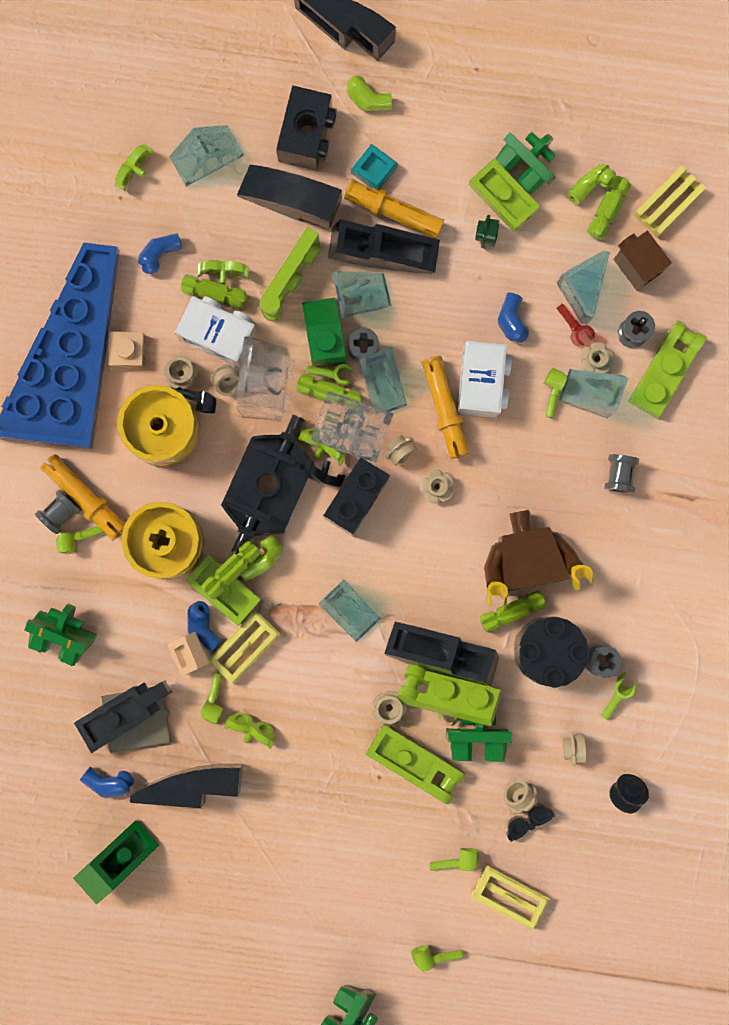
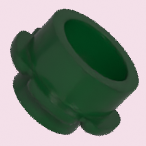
[475,215,500,249]

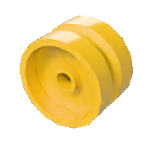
[117,385,201,467]
[121,501,205,580]

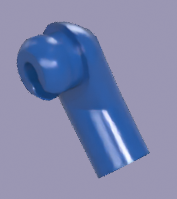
[138,233,182,274]
[498,292,529,343]
[187,601,223,653]
[80,767,134,798]

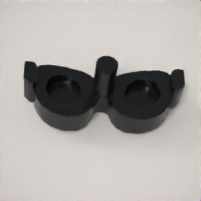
[303,459,345,487]
[506,804,555,842]

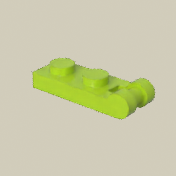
[260,227,322,321]
[628,320,707,419]
[397,665,501,727]
[365,723,466,805]

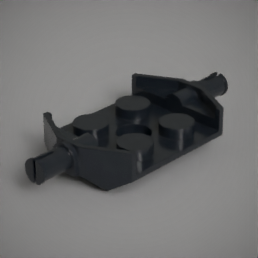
[221,414,315,554]

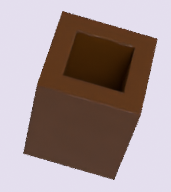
[613,230,672,291]

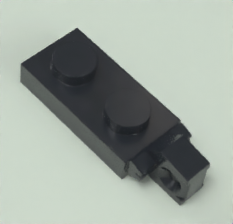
[74,680,172,753]

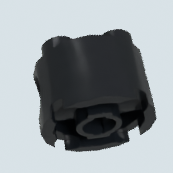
[514,616,590,688]

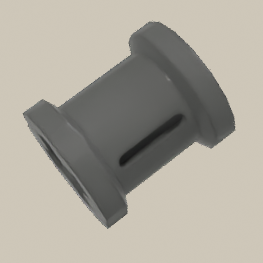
[617,311,655,348]
[348,328,379,365]
[604,454,640,493]
[35,489,82,534]
[586,646,622,678]

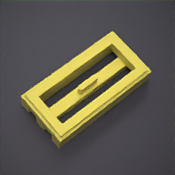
[634,165,706,238]
[208,610,281,685]
[470,864,550,931]

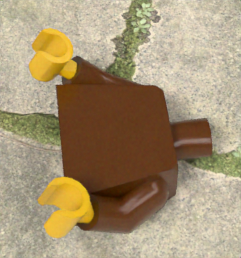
[484,510,594,606]

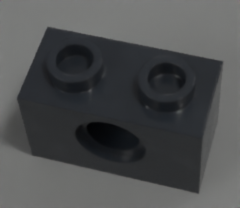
[276,85,337,171]
[323,457,390,537]

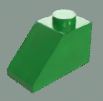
[302,297,346,368]
[73,820,159,905]

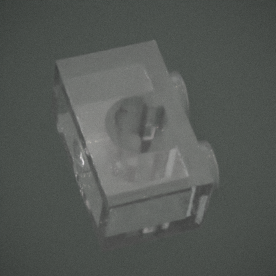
[311,391,394,463]

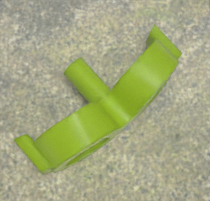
[115,144,154,192]
[198,260,249,284]
[298,428,347,466]
[224,713,276,750]

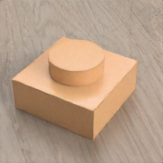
[108,332,145,368]
[168,632,209,676]

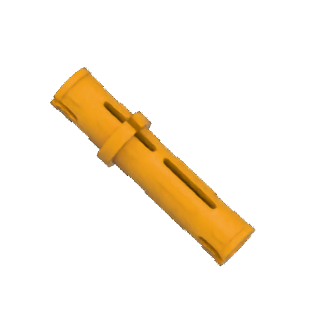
[344,179,445,239]
[421,356,471,459]
[40,454,125,541]

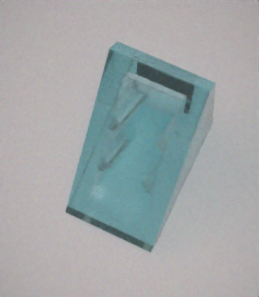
[169,125,244,187]
[557,250,610,325]
[332,271,392,318]
[359,347,407,416]
[559,369,629,419]
[318,579,381,642]

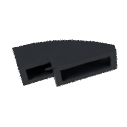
[294,0,396,61]
[237,165,342,229]
[328,219,440,274]
[384,621,500,687]
[130,763,243,809]

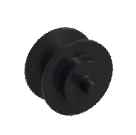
[609,774,649,814]

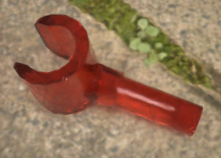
[556,304,595,346]

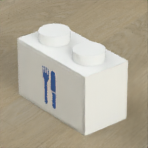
[175,296,257,368]
[457,341,512,418]

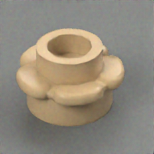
[580,342,614,375]
[164,357,198,389]
[210,364,243,396]
[385,435,417,466]
[420,470,454,503]
[373,691,407,725]
[563,731,586,766]
[504,780,537,814]

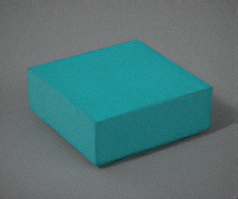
[351,144,398,191]

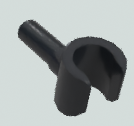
[171,387,217,414]

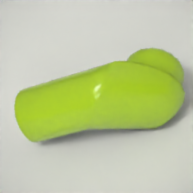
[346,75,392,111]
[567,164,616,205]
[241,536,283,581]

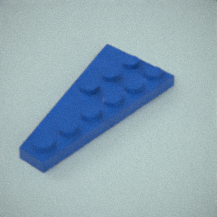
[0,243,120,449]

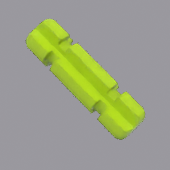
[587,176,631,240]
[180,274,247,309]
[296,374,362,412]
[202,541,260,599]
[480,591,546,632]

